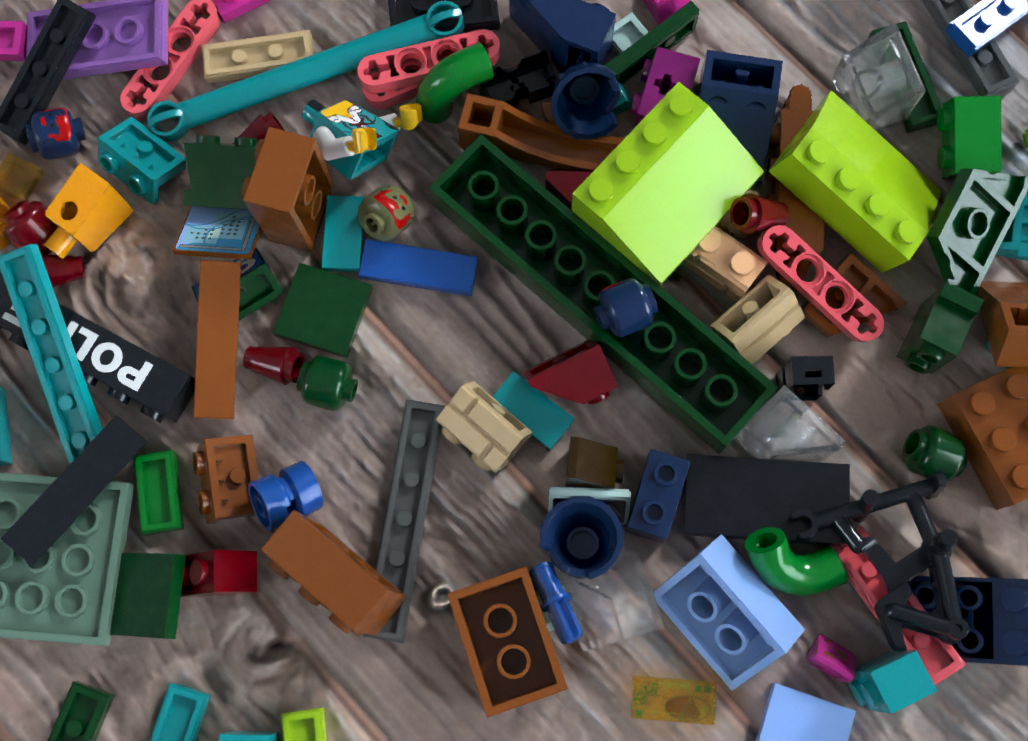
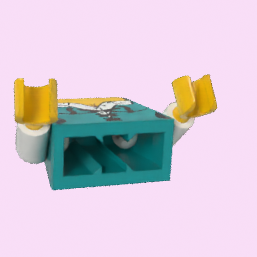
[302,99,423,180]

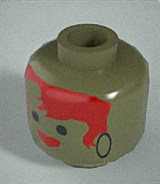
[358,185,415,242]

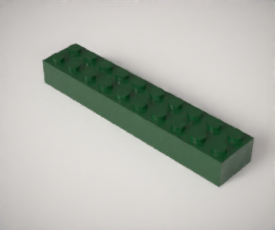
[429,134,779,454]

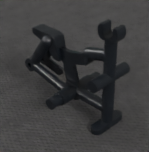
[789,470,969,652]

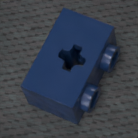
[625,449,691,544]

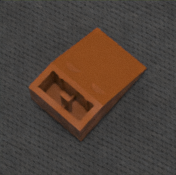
[976,281,1028,367]

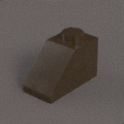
[565,436,624,489]

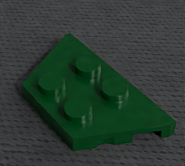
[926,169,1028,295]

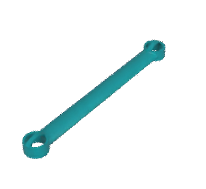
[147,0,464,142]

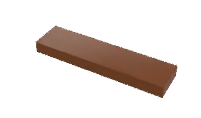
[193,260,241,419]

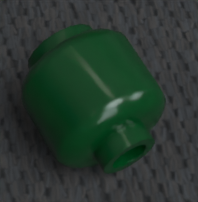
[296,356,358,411]
[902,425,967,482]

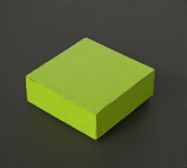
[280,707,327,741]

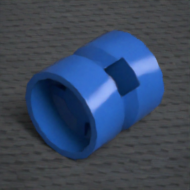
[248,461,323,531]

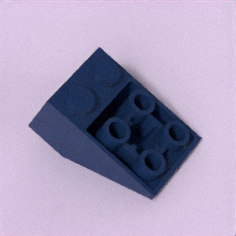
[509,0,616,74]
[697,50,783,184]
[908,576,1028,666]

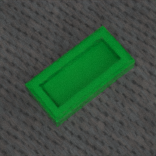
[133,450,184,536]

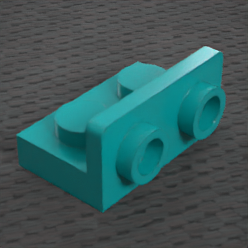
[98,116,186,204]

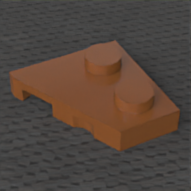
[801,253,907,337]

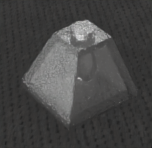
[737,385,847,461]
[559,550,664,652]

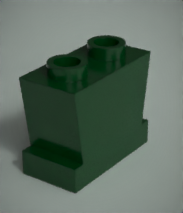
[184,135,258,209]
[896,282,984,374]

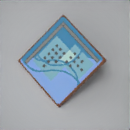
[173,206,261,259]

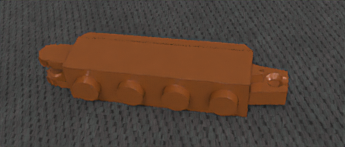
[766,84,825,291]

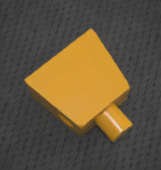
[44,163,134,259]

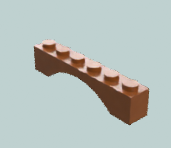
[458,93,626,172]

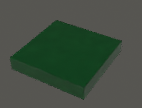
[273,262,373,358]
[110,553,186,639]

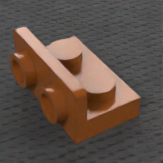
[192,435,258,524]

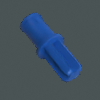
[529,561,583,645]

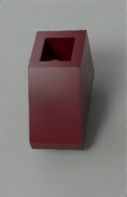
[181,550,257,598]

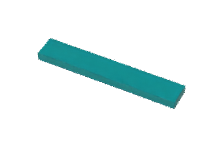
[0,244,103,465]

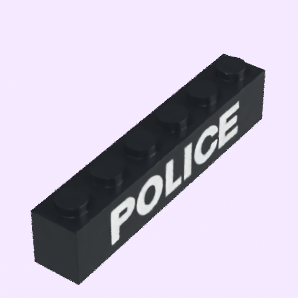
[0,272,195,423]

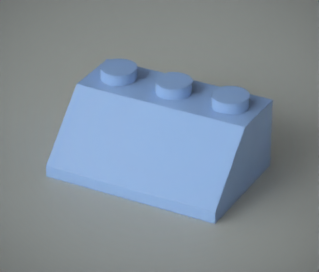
[650,534,805,691]

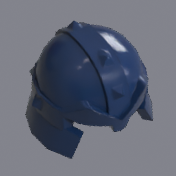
[551,61,621,140]
[540,497,623,580]

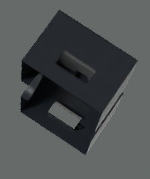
[477,51,558,109]
[776,356,835,401]

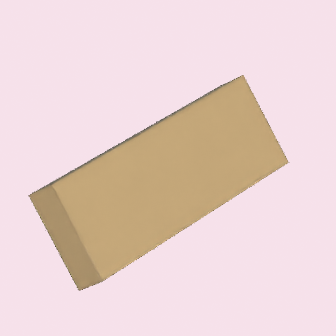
[201,30,314,84]

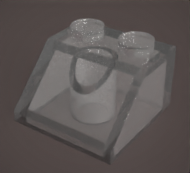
[833,24,926,132]

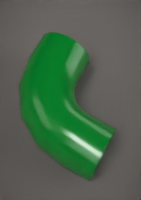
[416,42,494,124]
[745,527,848,596]

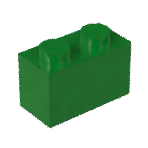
[937,96,1002,179]

